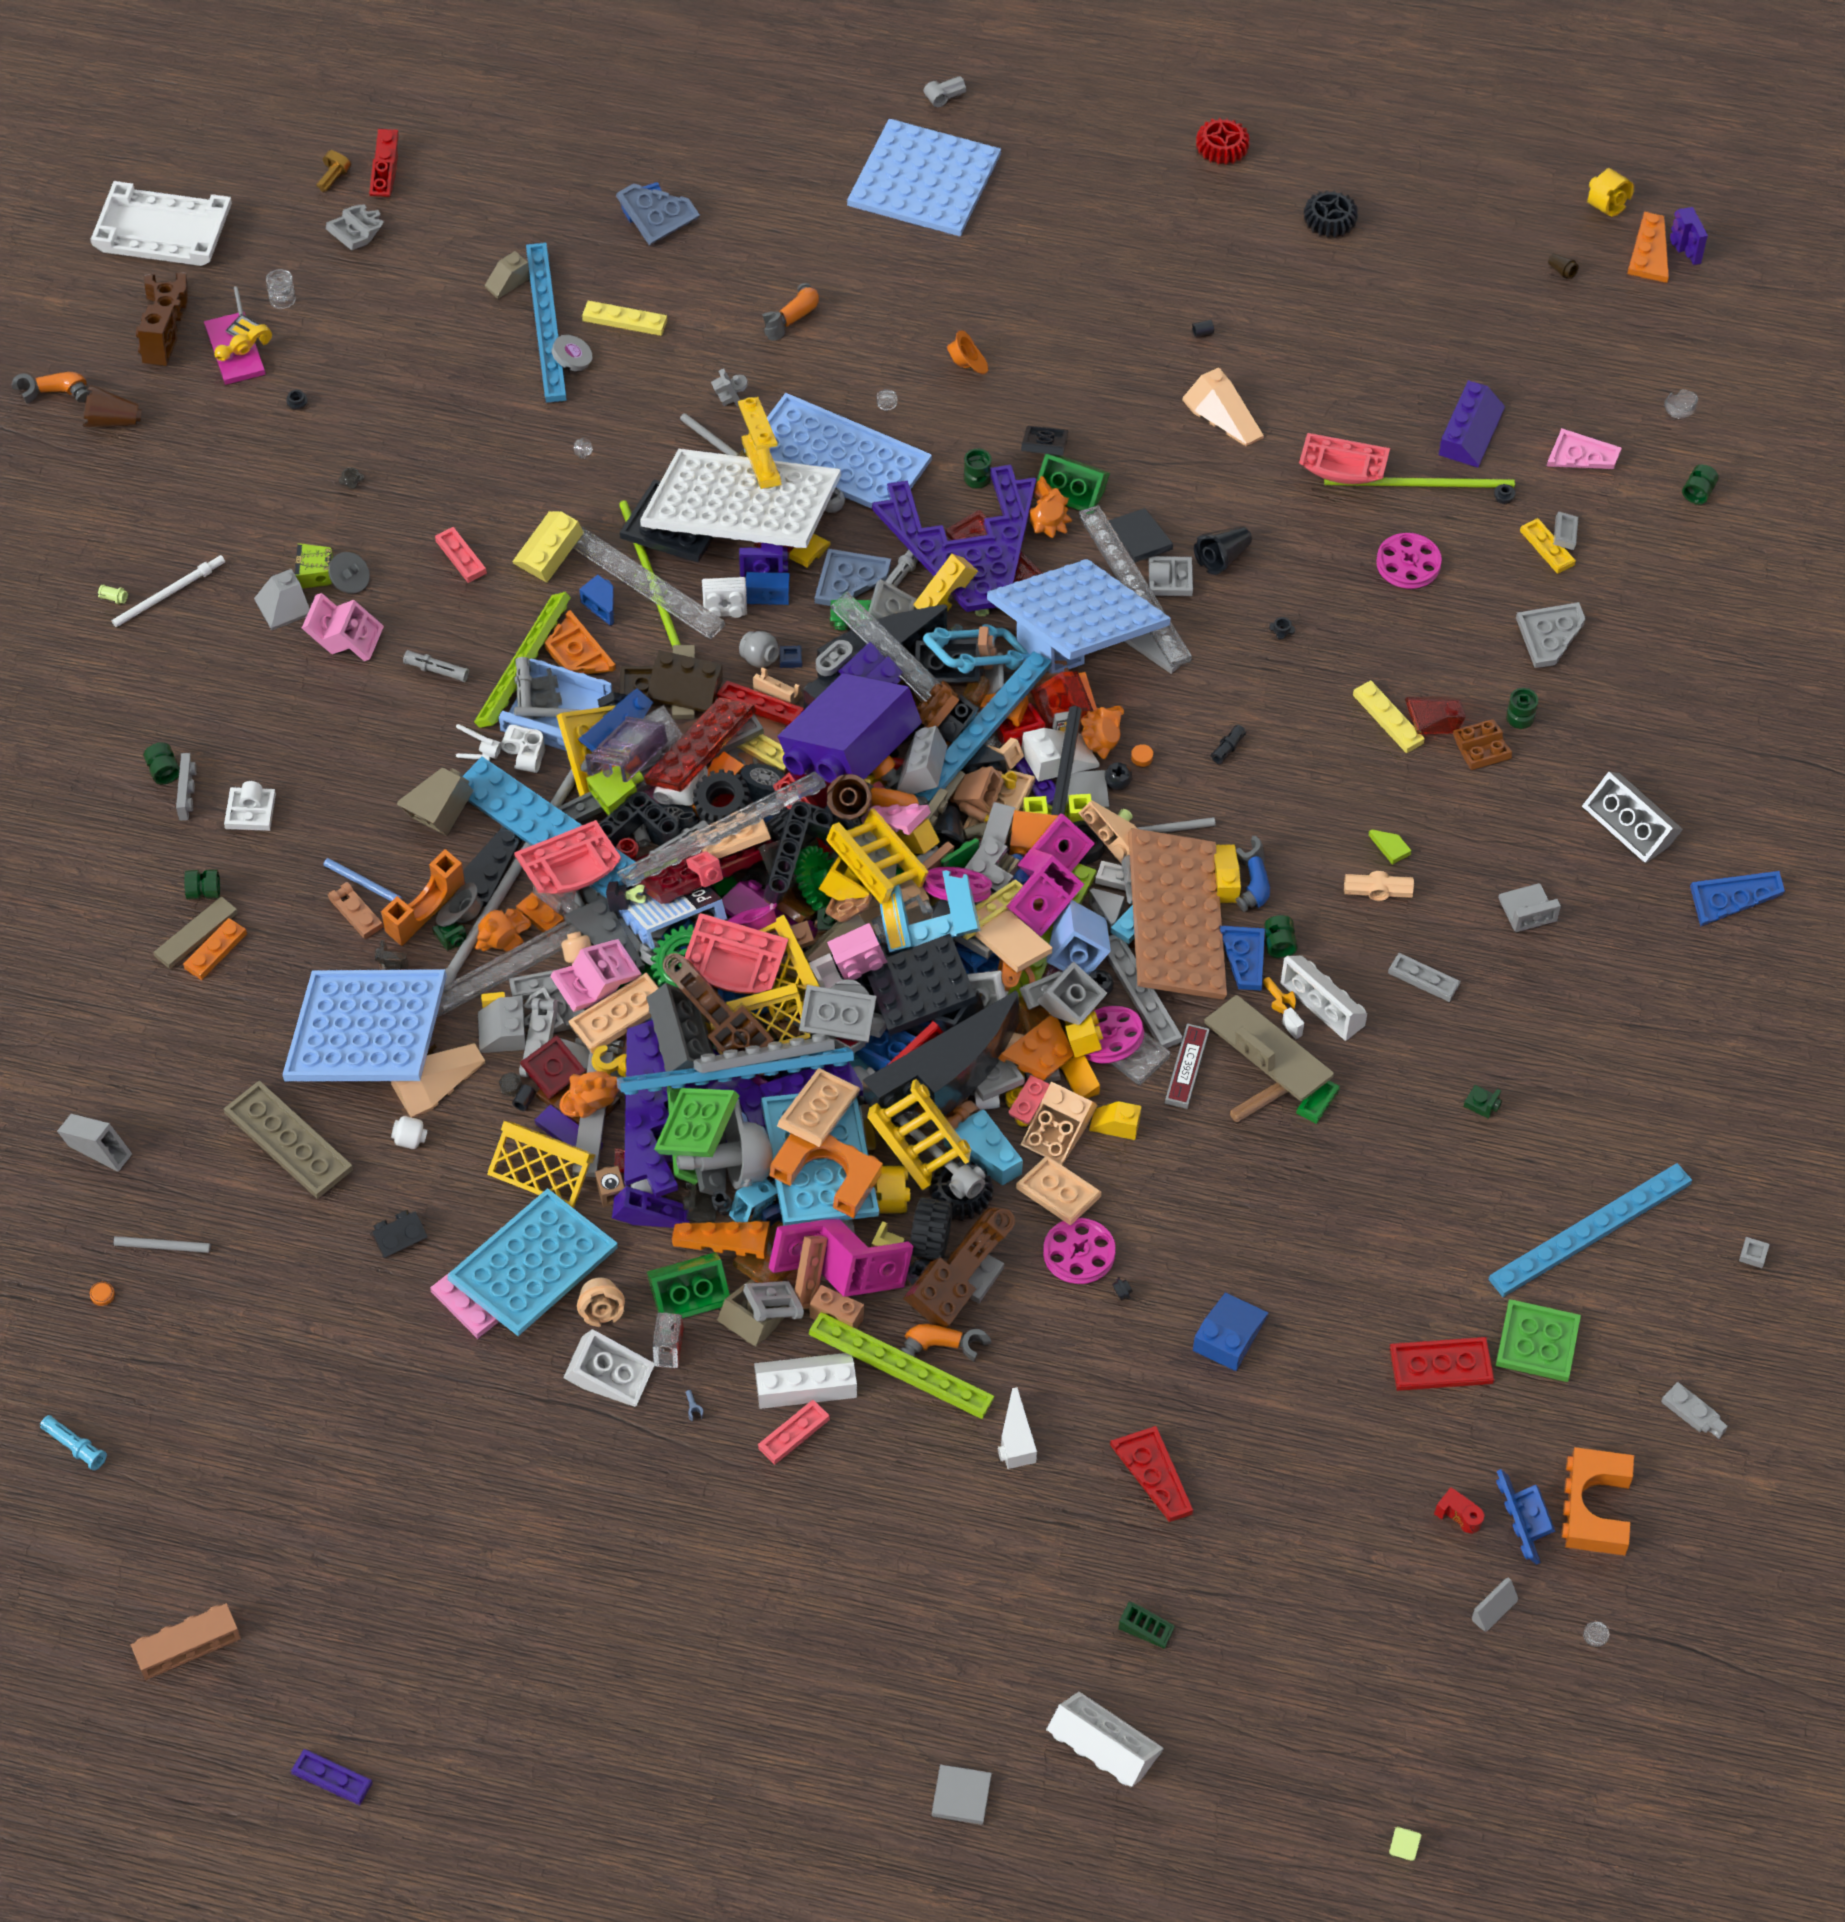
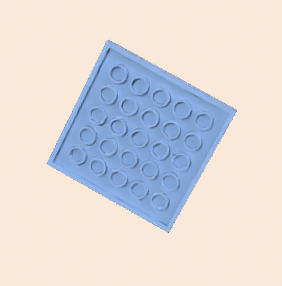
[847,119,1001,237]
[987,559,1171,660]
[282,970,447,1081]

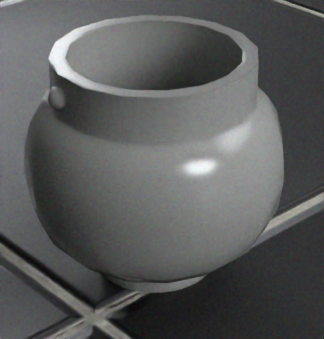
[739,631,779,668]

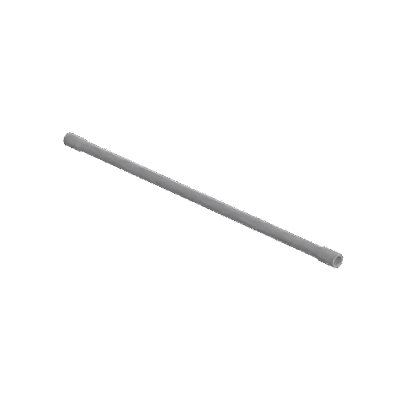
[443,768,576,993]

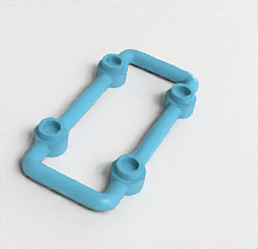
[923,624,1030,673]

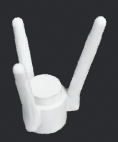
[456,724,501,761]

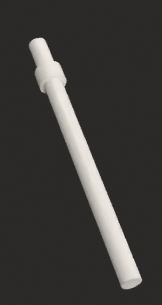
[112,555,225,627]

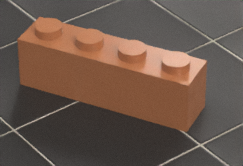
[131,1603,241,1680]

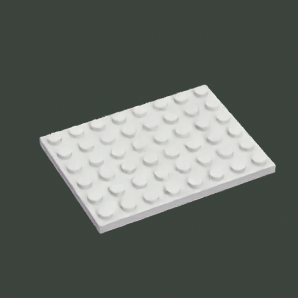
[640,449,841,548]

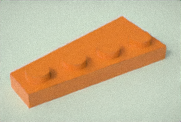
[1627,212,1669,283]

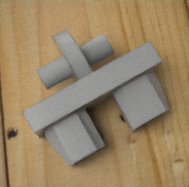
[711,368,748,407]

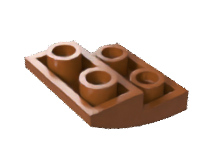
[917,680,959,728]
[1453,719,1512,770]

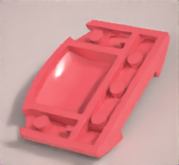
[1299,433,1390,484]
[514,820,621,894]
[684,913,788,994]

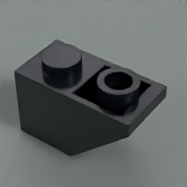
[937,694,978,743]
[961,744,1008,774]

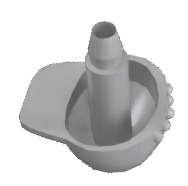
[676,1099,773,1190]

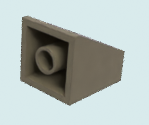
[397,767,474,836]

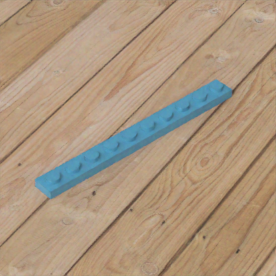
[526,243,566,403]
[914,651,1052,805]
[617,1047,854,1095]
[1489,1163,1692,1297]

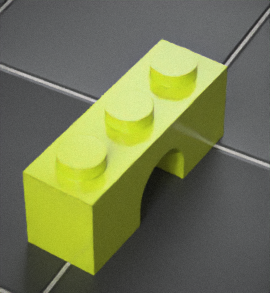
[1023,794,1091,823]

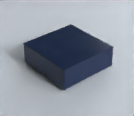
[780,646,802,668]

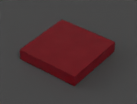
[520,1035,586,1099]

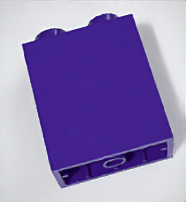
[778,673,922,783]

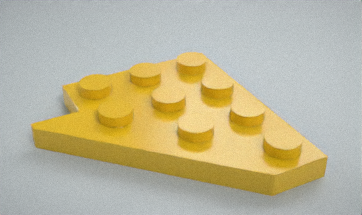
[557,705,631,796]

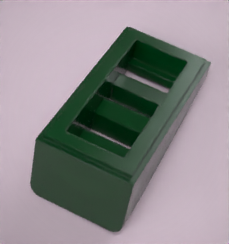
[1118,1601,1175,1649]

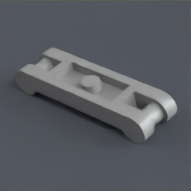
[519,998,558,1077]

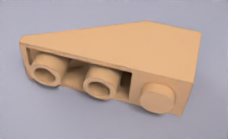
[1079,801,1137,864]

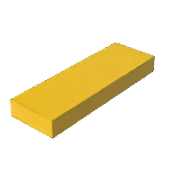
[1520,518,1576,574]

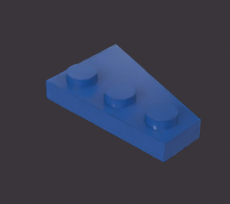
[1219,926,1265,991]

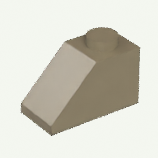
[485,251,530,299]

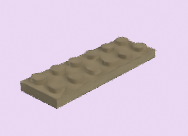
[224,1081,353,1199]

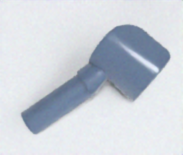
[686,1390,703,1421]

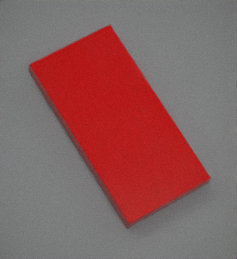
[1390,1337,1494,1391]

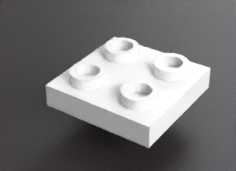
[224,781,276,831]

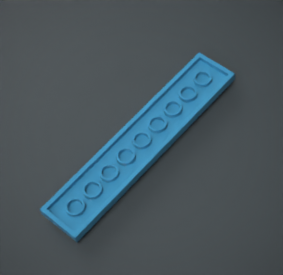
[462,756,639,898]

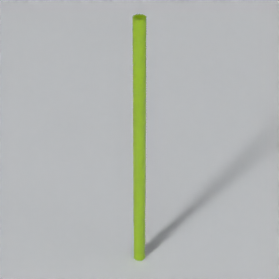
[1324,478,1515,488]
[619,501,681,648]

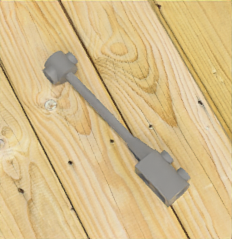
[853,1066,985,1199]

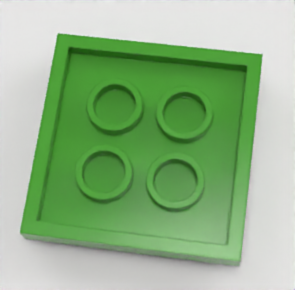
[654,1088,740,1157]
[1496,1299,1581,1382]

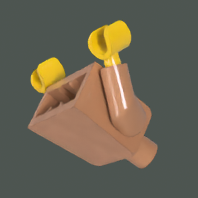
[950,766,1017,823]

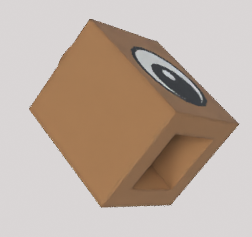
[595,1166,624,1207]

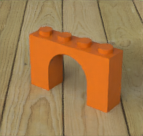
[381,849,465,946]
[770,1133,883,1218]
[1562,1447,1634,1556]

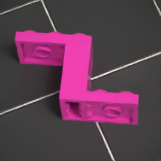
[1006,813,1095,937]
[769,1219,914,1297]

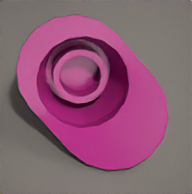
[728,903,777,933]

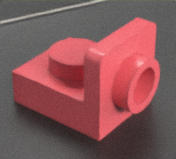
[686,851,723,887]

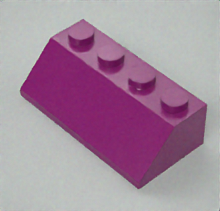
[722,880,818,956]

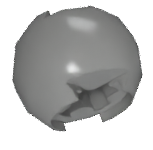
[824,487,845,513]

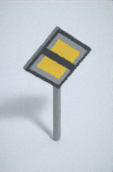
[225,286,260,336]

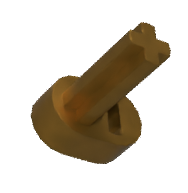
[316,150,351,192]

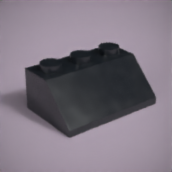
[914,639,984,684]

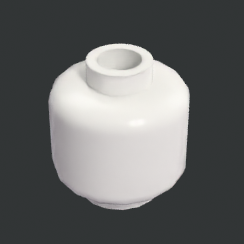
[391,1116,427,1149]

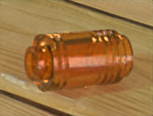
[962,675,990,712]

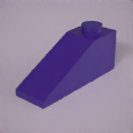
[612,1186,691,1228]

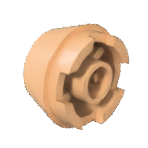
[577,1278,625,1327]

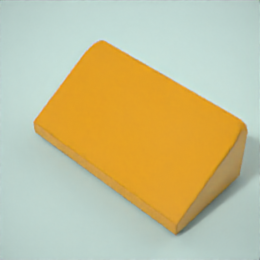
[1061,1055,1100,1099]

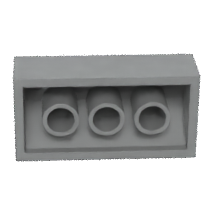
[1582,772,1683,863]

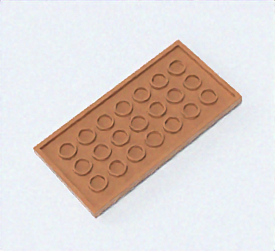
[1128,828,1227,1000]

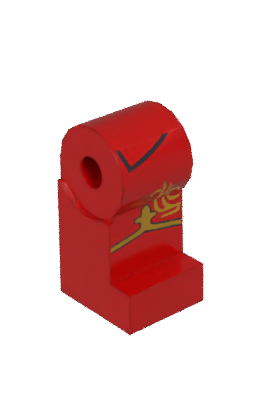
[1434,1487,1484,1534]

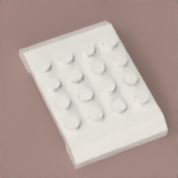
[91,181,232,266]

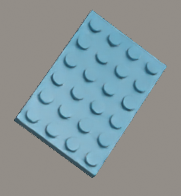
[761,1094,879,1226]
[448,1188,618,1336]

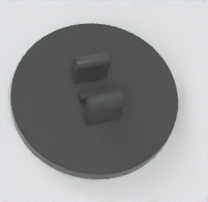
[328,552,370,594]

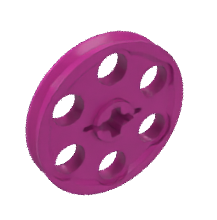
[1376,533,1442,589]
[923,867,992,902]
[1085,1006,1144,1063]
[1043,1218,1115,1284]

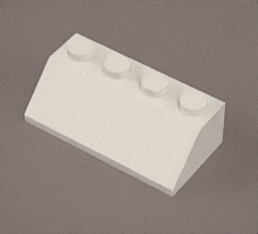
[1280,956,1367,1041]
[754,1353,857,1409]
[1046,1692,1163,1787]

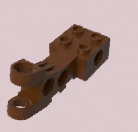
[136,272,188,366]
[663,953,774,1053]
[903,1207,1015,1327]

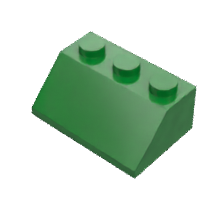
[1035,454,1110,514]
[647,1252,730,1324]

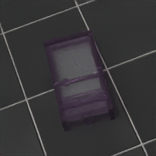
[585,716,668,782]

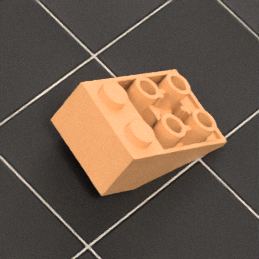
[1020,1082,1098,1165]

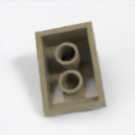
[717,1269,795,1347]

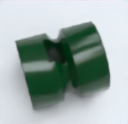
[964,448,992,489]
[1682,464,1719,505]
[1506,688,1538,729]
[143,742,180,785]
[184,869,220,900]
[1264,915,1298,958]

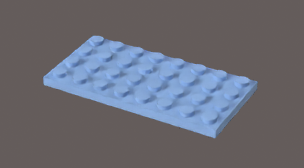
[744,393,932,509]

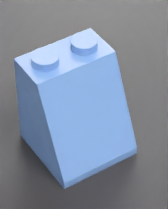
[1017,622,1084,674]
[1046,900,1111,975]

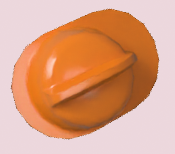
[947,330,988,374]

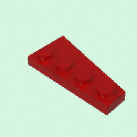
[1110,1426,1193,1522]

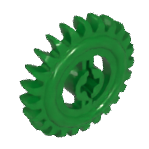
[794,846,834,911]
[650,924,694,988]

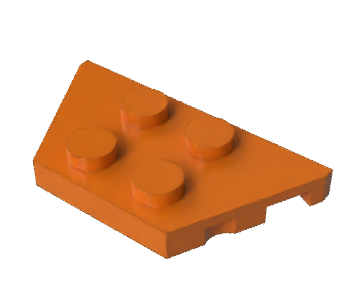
[544,610,616,674]
[998,1015,1074,1081]

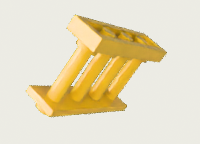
[738,397,781,489]
[826,808,928,904]
[867,1079,971,1190]

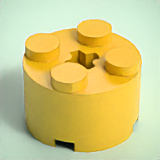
[1587,168,1634,217]
[874,1166,910,1214]

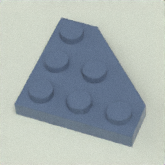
[616,184,700,246]
[815,549,891,606]

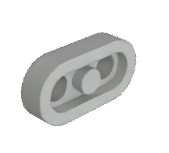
[816,640,853,676]

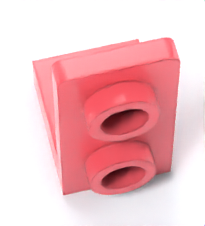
[1009,1075,1050,1124]

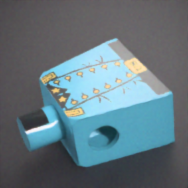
[729,1179,778,1222]

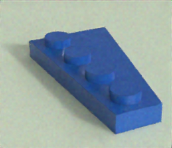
[578,688,653,762]
[1690,871,1785,927]

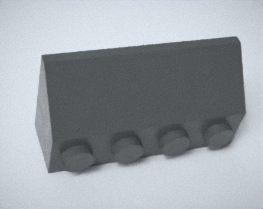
[646,983,714,1071]

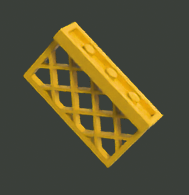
[759,915,820,1023]
[710,983,811,1055]
[487,1121,596,1208]

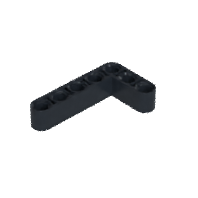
[599,791,681,848]
[764,801,854,904]

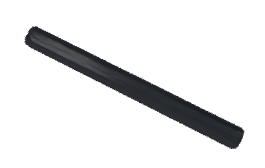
[1051,706,1082,816]

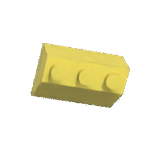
[512,511,584,583]

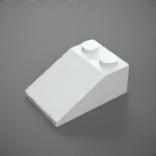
[1021,728,1099,781]
[563,1329,655,1407]

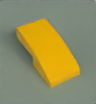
[789,533,830,568]

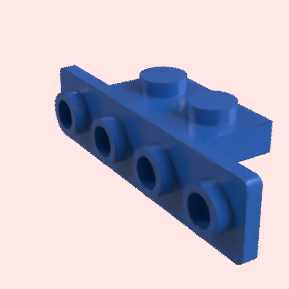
[1496,1469,1555,1565]

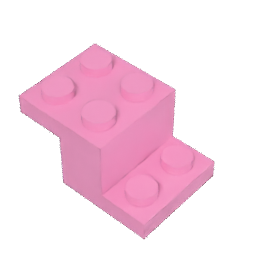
[302,593,384,661]
[827,923,887,980]
[550,939,641,1012]

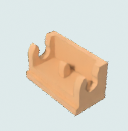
[753,667,802,705]

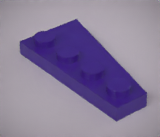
[760,1061,864,1097]

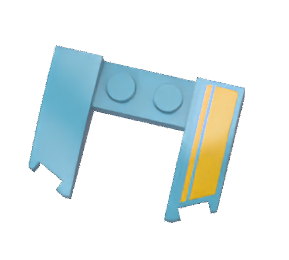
[880,870,981,954]

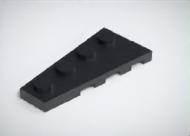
[463,827,523,906]

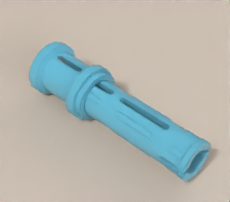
[40,1415,107,1471]

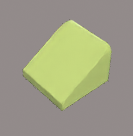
[1389,1827,1421,1861]

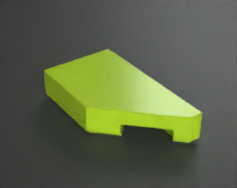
[1368,830,1411,864]

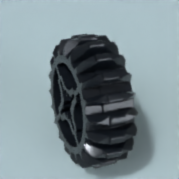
[1304,190,1358,239]
[929,1158,993,1221]

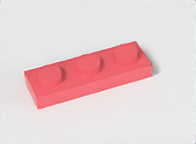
[435,527,487,583]
[758,1400,830,1465]

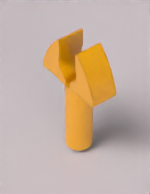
[1263,977,1296,1014]

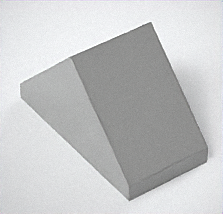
[1089,888,1124,936]

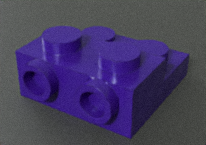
[1670,207,1708,265]
[739,542,788,579]
[839,641,903,684]

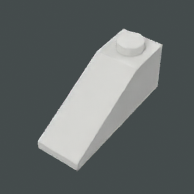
[998,1387,1037,1469]

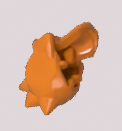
[1029,476,1072,538]
[1081,706,1124,759]
[475,909,531,952]
[559,1071,620,1118]

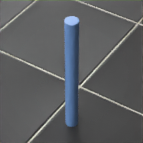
[324,858,403,901]

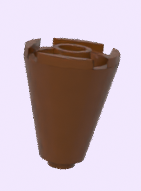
[83,385,142,427]
[827,774,872,820]

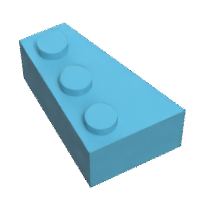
[944,1109,1023,1185]

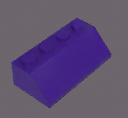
[1439,380,1505,468]

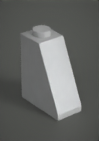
[57,1114,132,1171]

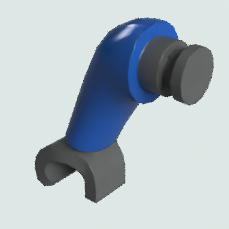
[1236,836,1270,912]

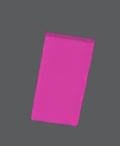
[204,311,265,385]

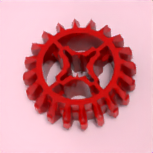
[1196,117,1250,165]

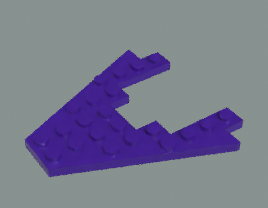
[872,465,1036,612]
[624,1020,766,1198]

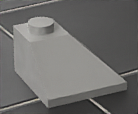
[254,569,310,631]

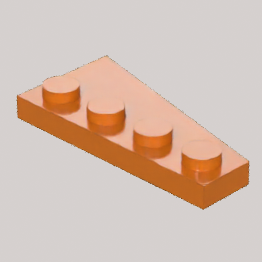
[672,1221,770,1259]

